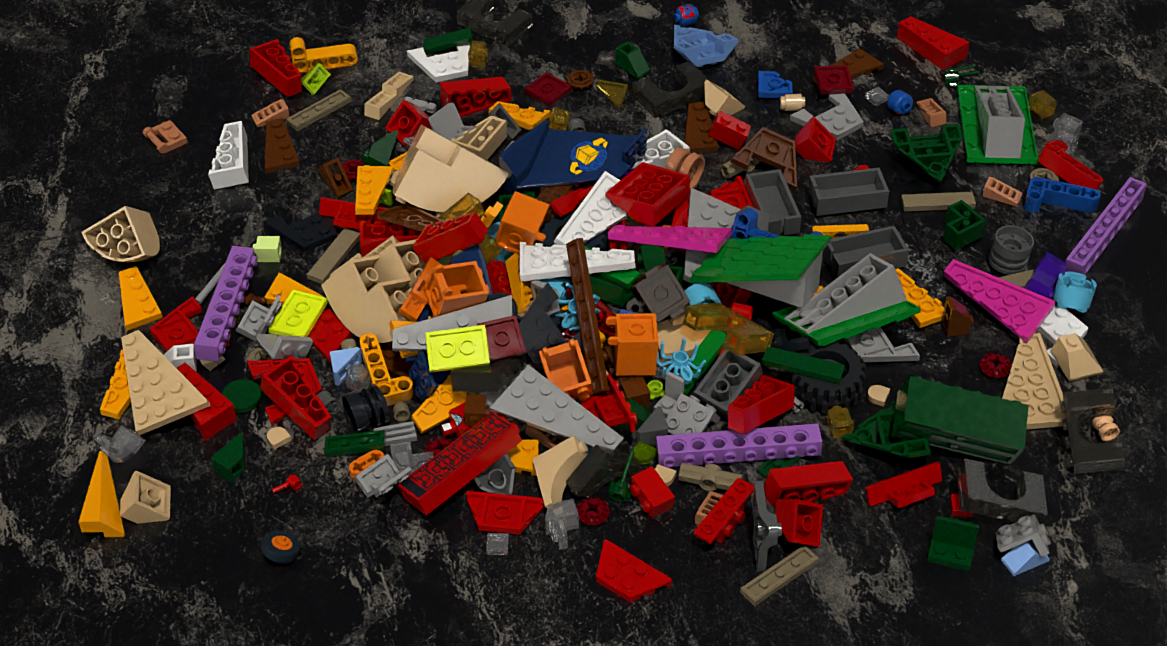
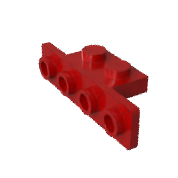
[550,184,594,217]
[319,197,391,231]
[594,374,637,433]
[865,462,942,508]
[694,478,754,544]

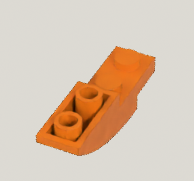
[398,257,441,322]

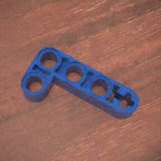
[1024,177,1101,213]

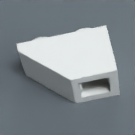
[164,344,197,372]

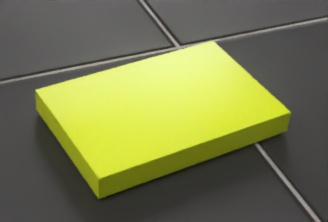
[268,290,328,337]
[425,325,490,373]

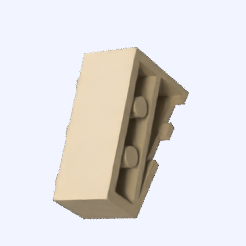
[451,115,507,160]

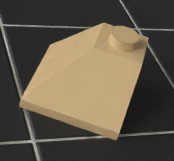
[704,79,745,116]
[1051,333,1103,382]
[120,471,171,524]

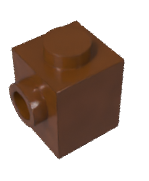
[464,395,491,427]

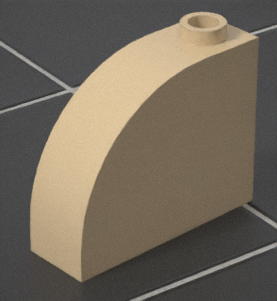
[657,315,712,367]

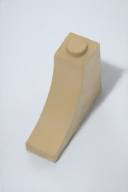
[533,435,589,515]

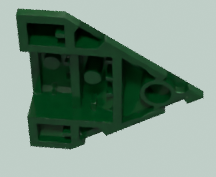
[890,123,963,183]
[843,399,931,458]

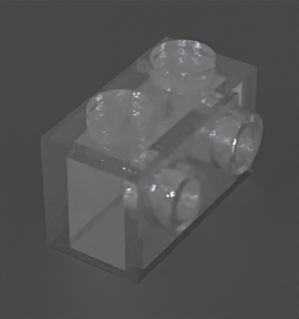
[1050,113,1083,155]

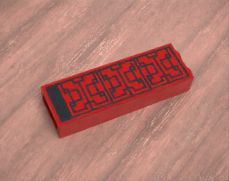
[397,412,522,515]

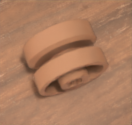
[665,147,705,189]

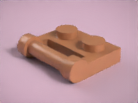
[143,120,188,154]

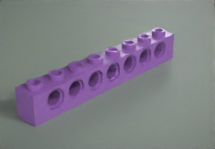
[1065,177,1147,275]
[194,246,258,361]
[656,424,822,468]

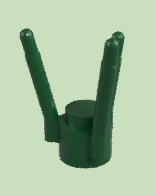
[943,64,980,88]
[608,449,634,502]

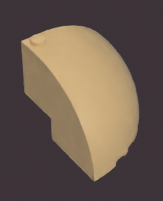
[393,124,509,212]
[321,239,426,343]

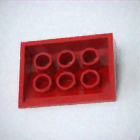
[605,162,690,227]

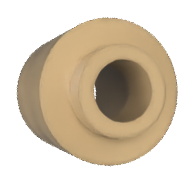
[780,94,805,112]

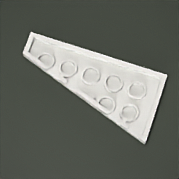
[554,171,629,245]
[520,242,636,282]

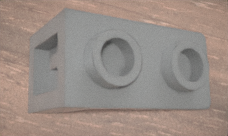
[653,372,684,419]

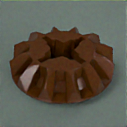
[567,70,594,90]

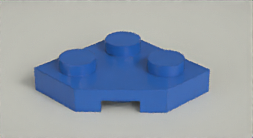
[758,71,793,98]

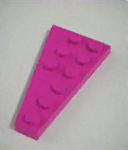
[608,225,732,253]
[944,259,1055,343]

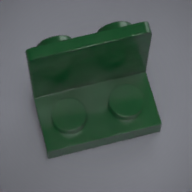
[927,516,979,571]

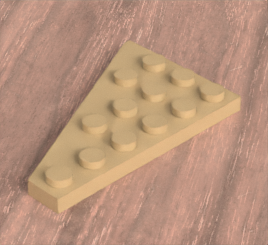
[121,330,210,435]
[1002,333,1073,429]

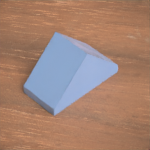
[330,347,362,386]
[1001,540,1050,576]

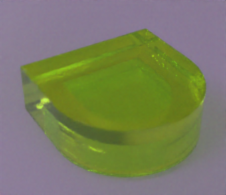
[633,441,657,464]

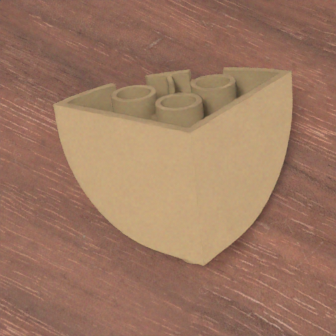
[81,206,160,263]

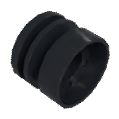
[342,384,390,433]

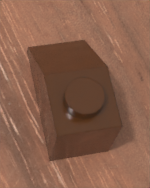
[317,158,353,197]
[942,296,973,337]

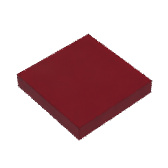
[814,65,854,94]
[524,72,572,107]
[477,315,526,362]

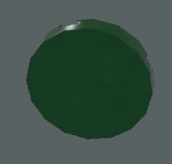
[222,379,262,413]

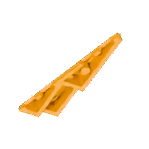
[505,253,540,313]
[79,451,125,537]

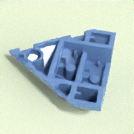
[674,25,739,67]

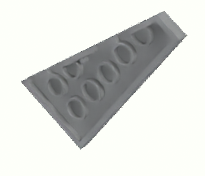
[683,188,741,284]
[392,295,512,352]
[489,365,624,456]

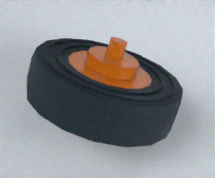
[261,530,300,563]

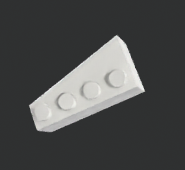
[208,121,249,189]
[631,129,690,169]

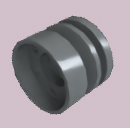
[988,225,1034,275]

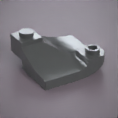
[752,480,782,571]

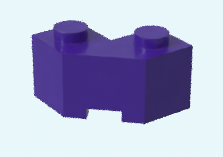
[1024,252,1067,299]

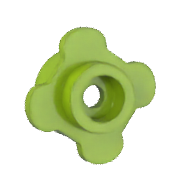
[647,380,665,400]

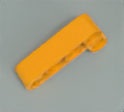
[290,37,358,73]
[360,333,413,406]

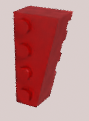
[177,363,237,441]
[728,375,795,434]
[763,461,853,507]

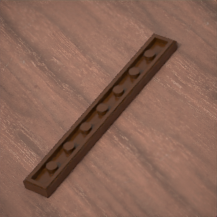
[566,238,609,395]

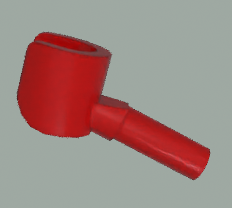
[272,474,302,493]

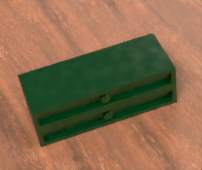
[892,376,1029,465]

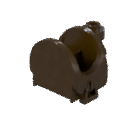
[626,262,691,322]

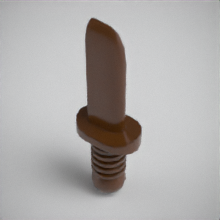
[243,293,267,306]

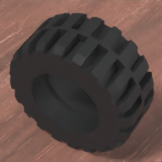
[788,341,866,415]

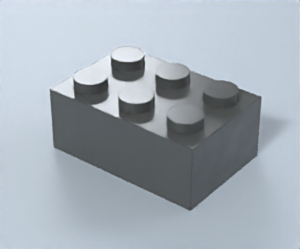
[694,345,763,419]

